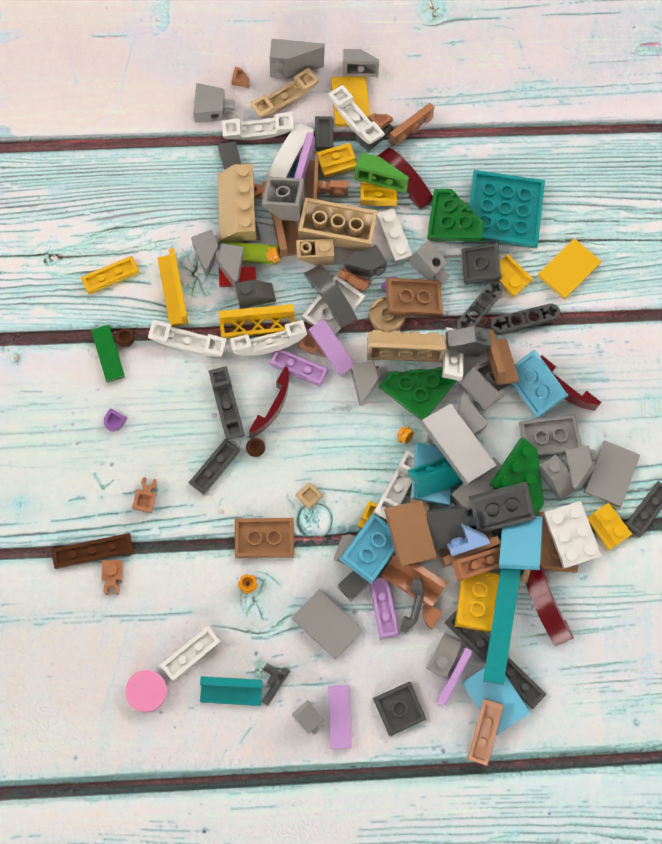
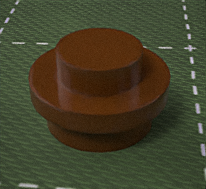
[116,328,135,347]
[246,438,265,457]

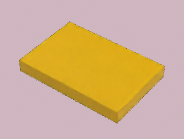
[331,76,370,127]
[537,238,602,300]
[455,572,500,633]

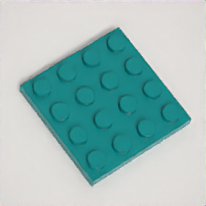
[469,170,545,248]

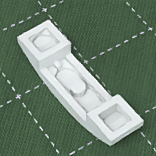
[328,85,385,144]
[222,112,294,140]
[268,123,315,178]
[148,320,226,357]
[230,320,307,355]
[374,450,415,520]

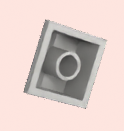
[262,177,306,221]
[459,360,514,410]

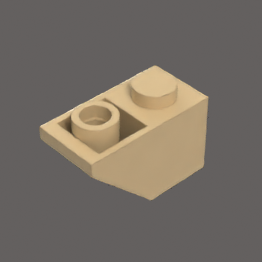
[296,239,334,266]

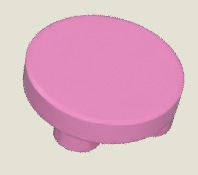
[125,670,167,712]

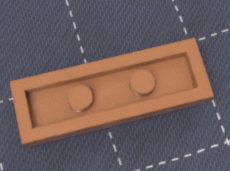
[389,103,435,146]
[452,546,500,581]
[468,698,504,766]

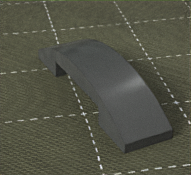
[304,265,357,328]
[208,366,245,441]

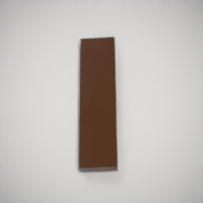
[51,533,134,569]

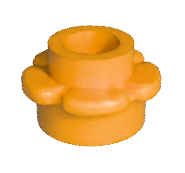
[266,247,281,264]
[397,426,414,444]
[238,574,258,594]

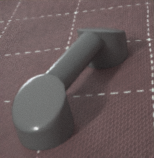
[400,577,424,633]

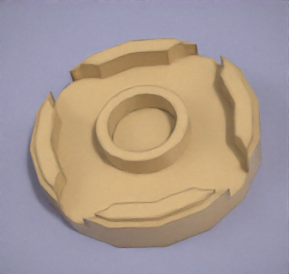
[369,297,406,332]

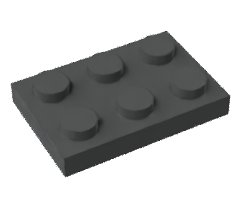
[468,482,536,533]

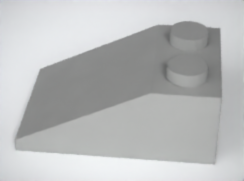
[269,39,325,79]

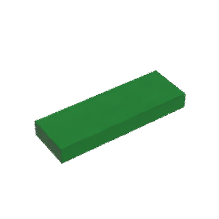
[91,325,125,383]

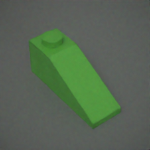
[355,152,409,193]

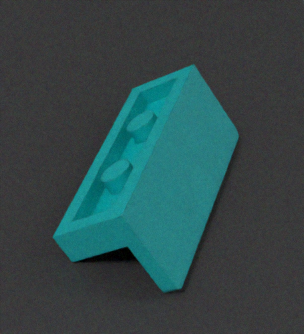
[408,457,463,498]
[200,676,263,706]

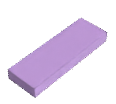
[294,132,315,182]
[308,319,355,376]
[269,349,329,387]
[369,577,400,639]
[436,648,472,707]
[328,685,351,749]

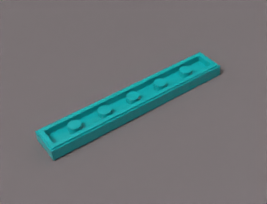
[483,568,521,685]

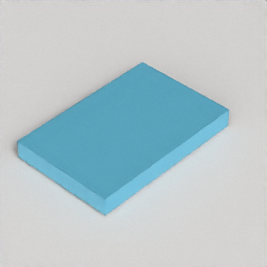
[512,350,568,418]
[411,443,451,507]
[339,513,395,584]
[499,516,543,570]
[462,667,531,736]

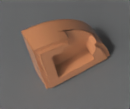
[231,66,249,88]
[368,113,393,130]
[422,605,442,630]

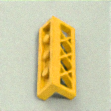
[157,248,189,327]
[218,304,295,338]

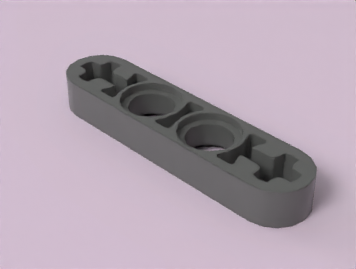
[455,280,504,329]
[489,303,560,335]

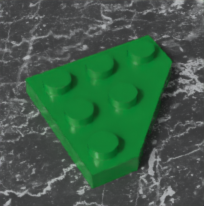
[427,189,484,241]
[379,367,457,421]
[490,438,544,516]

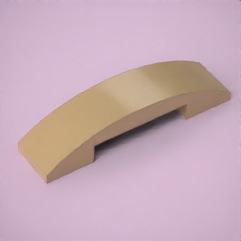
[250,68,319,118]

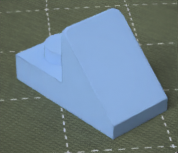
[447,523,490,556]

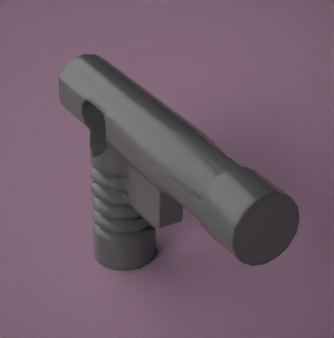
[261,663,291,706]

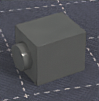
[337,571,369,602]

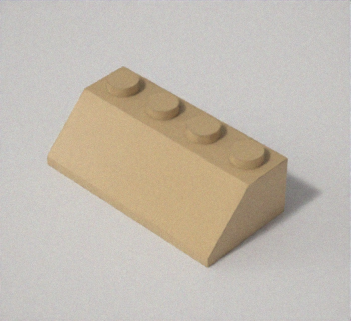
[217,164,257,242]
[298,197,377,252]
[367,330,446,362]

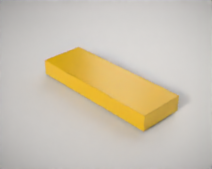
[80,255,140,295]

